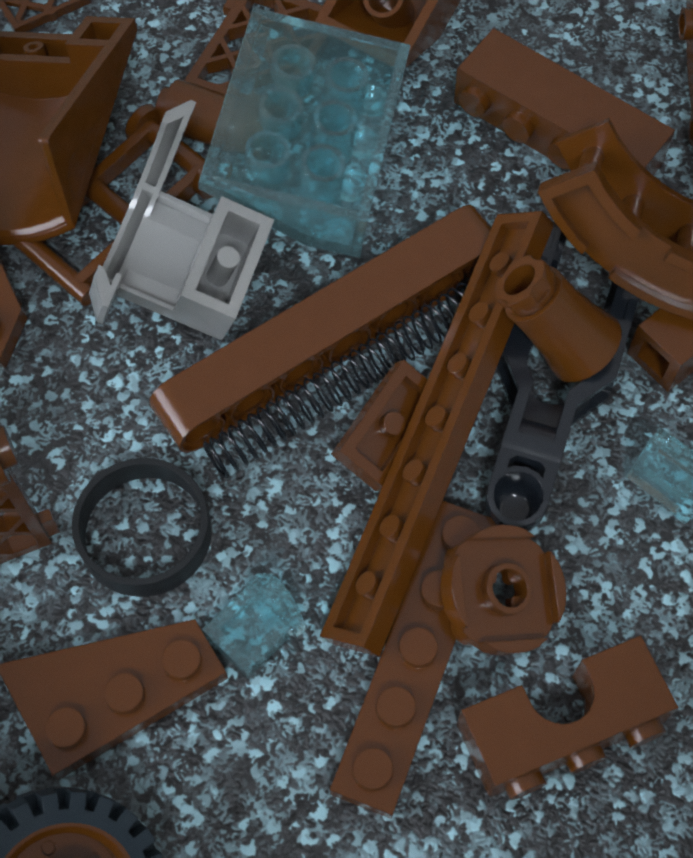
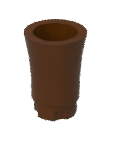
[494,255,622,382]

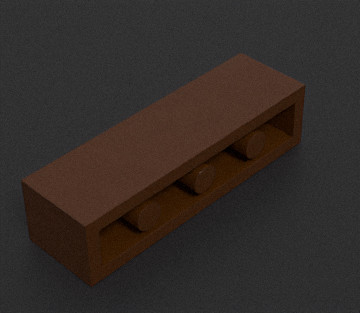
[454,28,675,176]

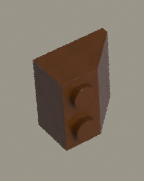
[315,0,460,69]

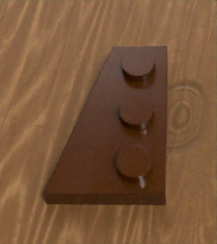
[0,619,228,780]

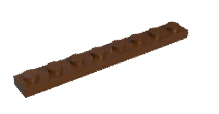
[320,211,554,657]

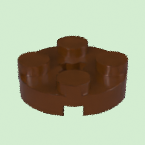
[441,525,566,656]

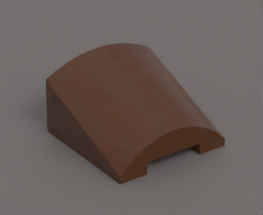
[0,16,138,245]

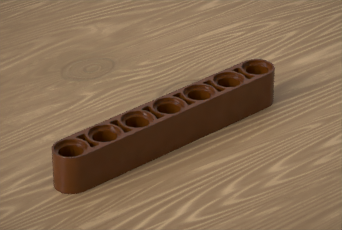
[149,205,492,453]

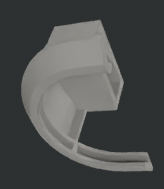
[89,100,274,341]

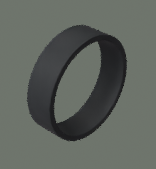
[72,458,212,597]

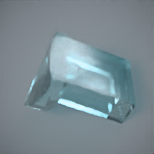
[626,428,693,524]
[202,573,306,679]

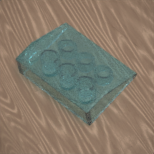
[198,7,411,258]

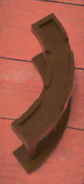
[538,118,693,320]

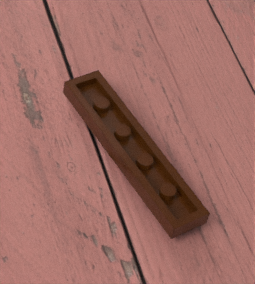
[330,501,497,819]

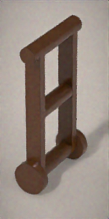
[13,104,231,306]

